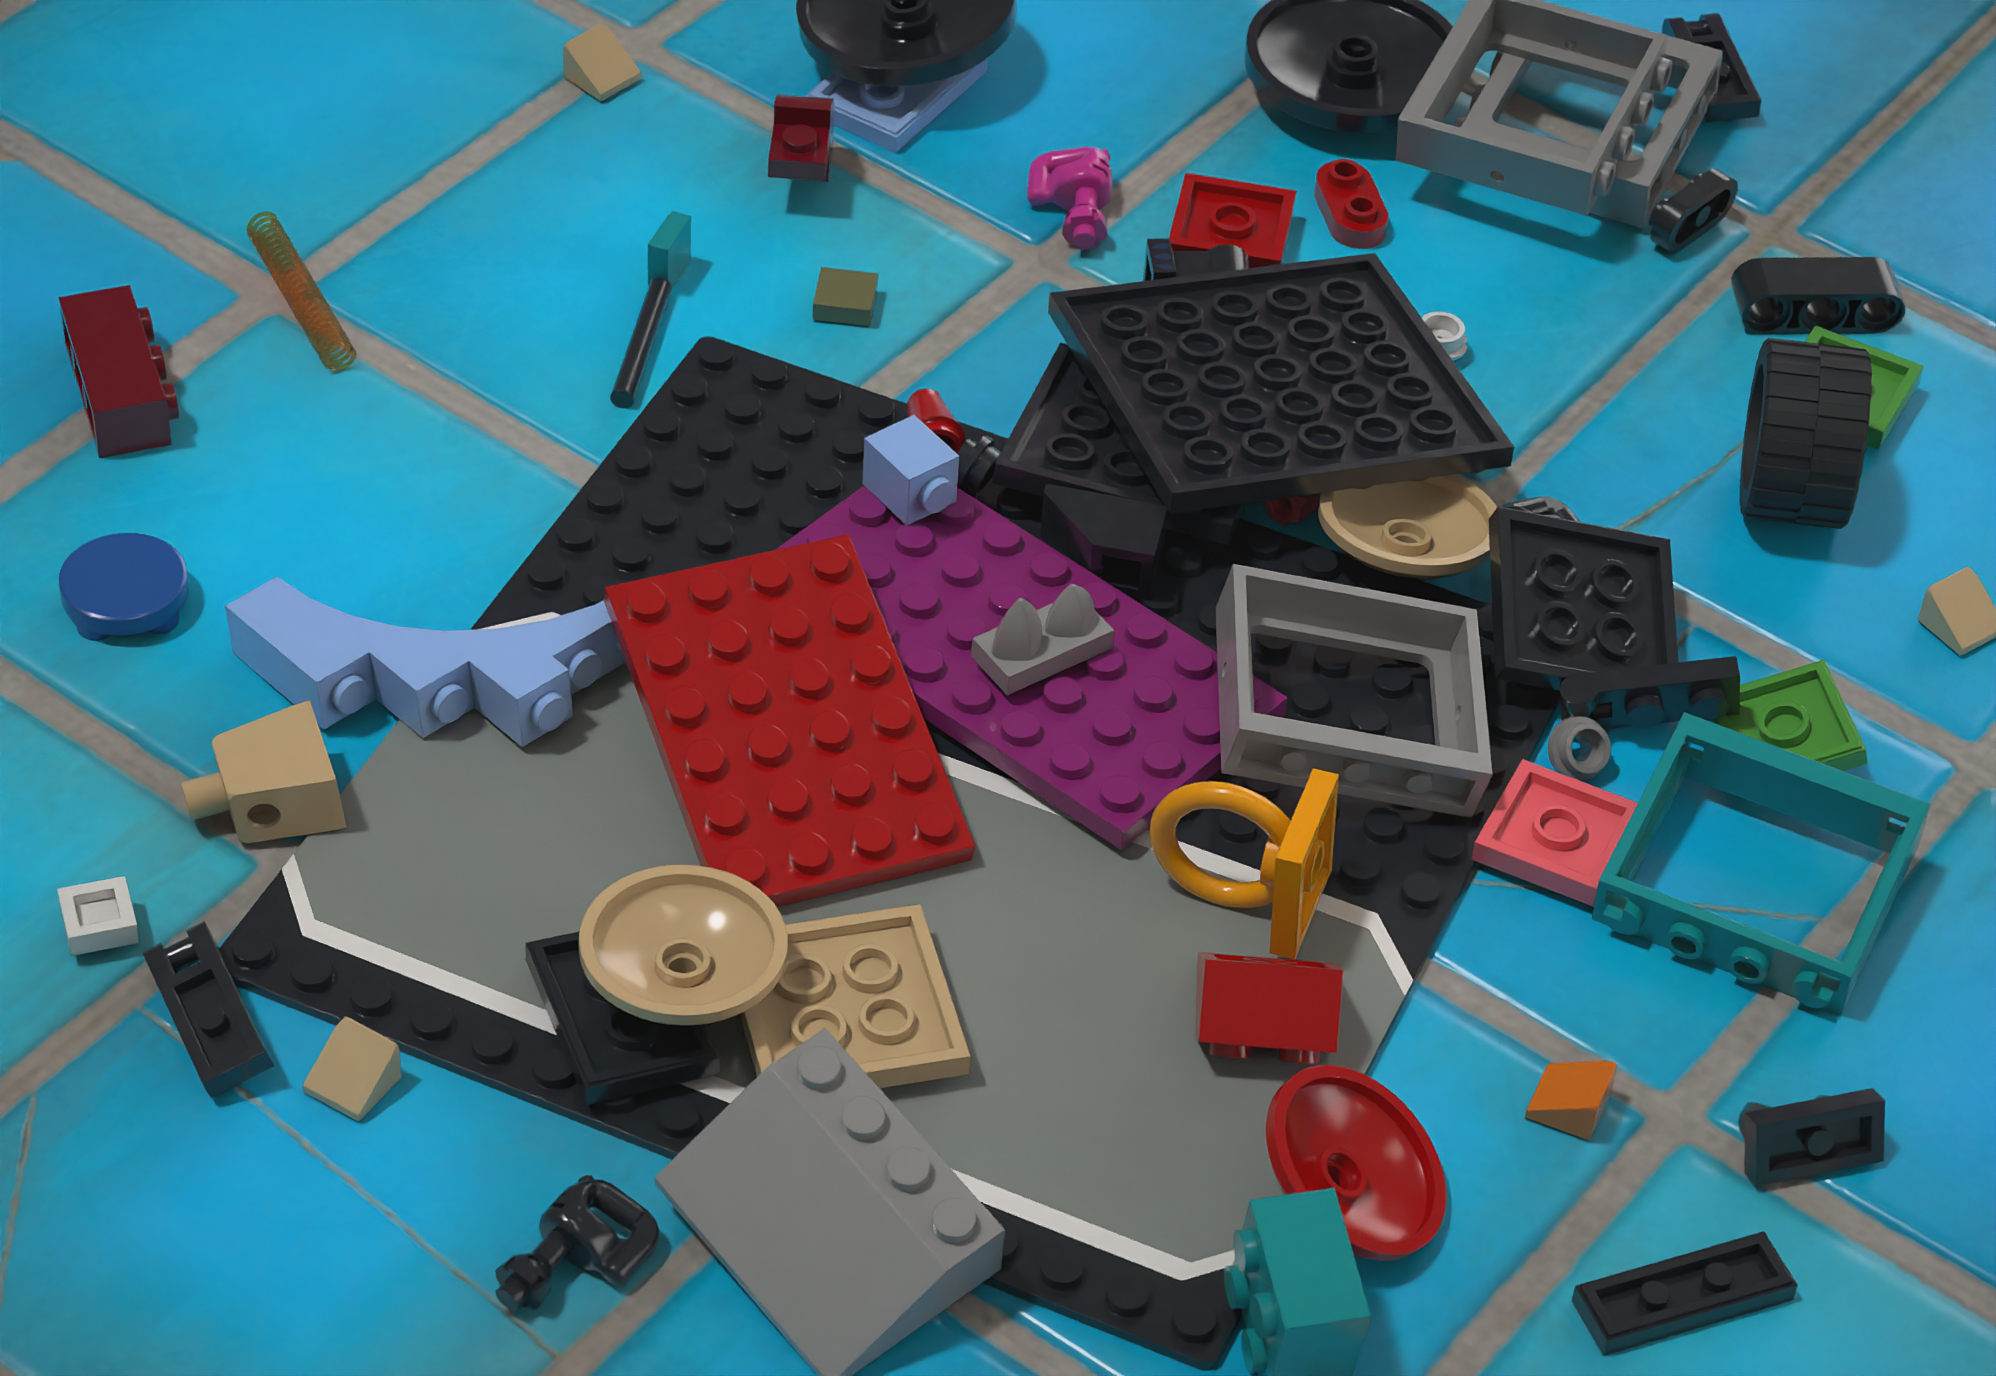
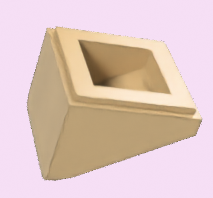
[563,24,642,101]
[1918,567,1996,656]
[302,1017,401,1122]

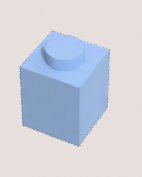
[862,415,959,525]

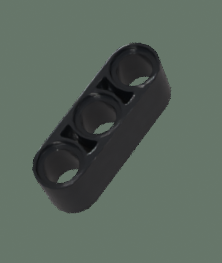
[1731,257,1905,334]

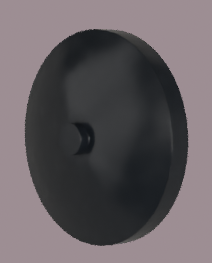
[796,0,1017,86]
[1244,0,1453,133]

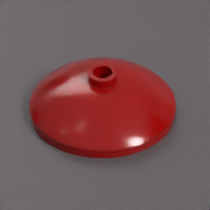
[1265,1065,1446,1261]

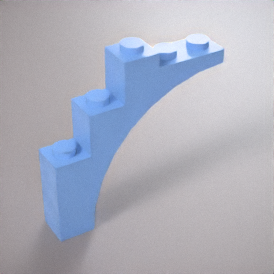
[225,577,626,747]

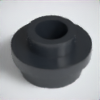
[957,435,1001,495]

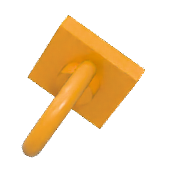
[1149,768,1339,960]

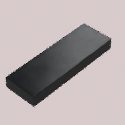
[1571,1231,1798,1356]

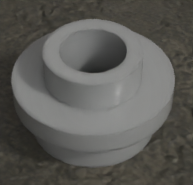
[1548,716,1611,780]

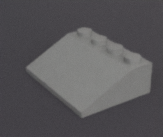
[654,1028,1005,1376]

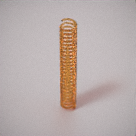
[246,212,357,371]

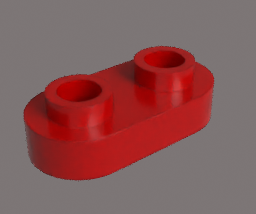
[1314,159,1388,249]

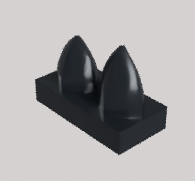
[1738,1088,1885,1186]

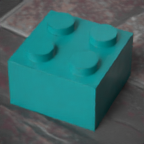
[1224,1188,1371,1376]

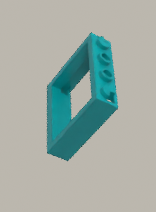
[1592,712,1931,1016]

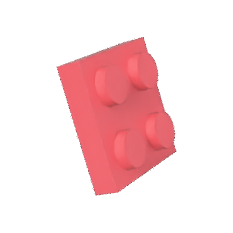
[1471,759,1638,907]

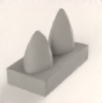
[971,584,1114,695]

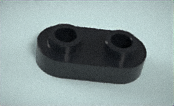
[1649,169,1738,254]

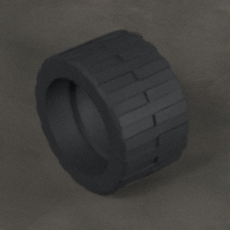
[1739,338,1872,529]

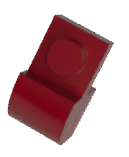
[768,94,834,182]

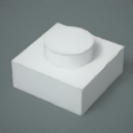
[57,876,139,956]

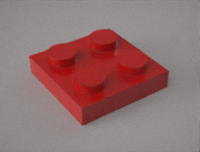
[1169,173,1297,268]

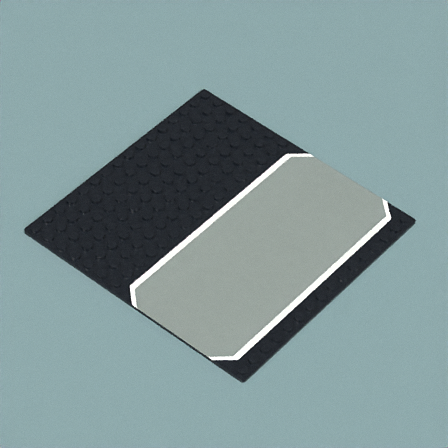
[219,336,1560,1371]

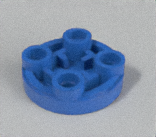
[59,533,189,641]

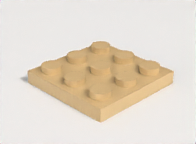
[740,904,971,1088]

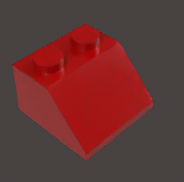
[1195,952,1343,1064]

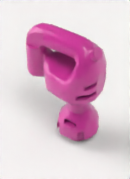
[1027,146,1112,250]

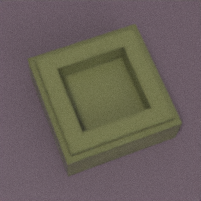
[813,267,878,326]

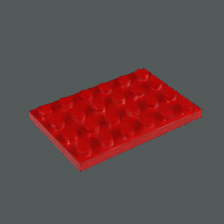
[604,534,975,907]

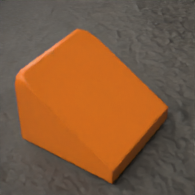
[1525,1061,1618,1141]

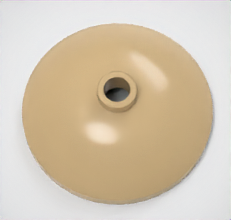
[1318,474,1497,579]
[579,865,788,1025]

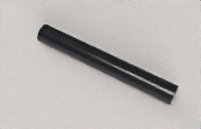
[610,277,672,408]

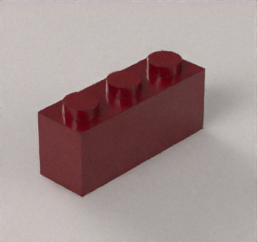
[58,285,179,458]

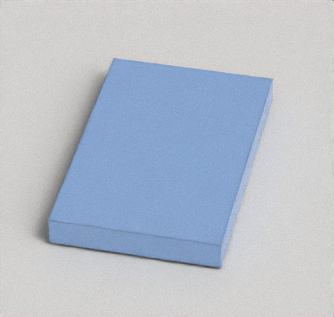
[805,58,988,153]

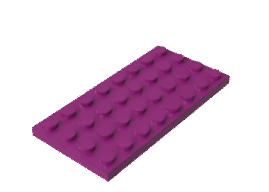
[775,486,1288,851]

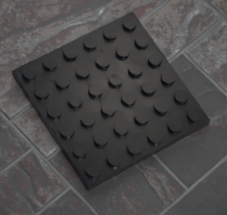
[1048,253,1514,514]

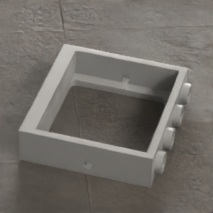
[1396,0,1672,216]
[1454,0,1723,228]
[1216,564,1492,818]

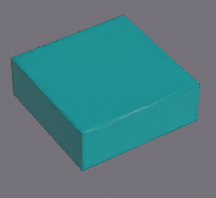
[648,211,691,288]

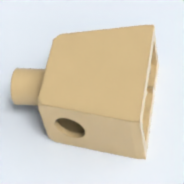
[181,700,347,844]

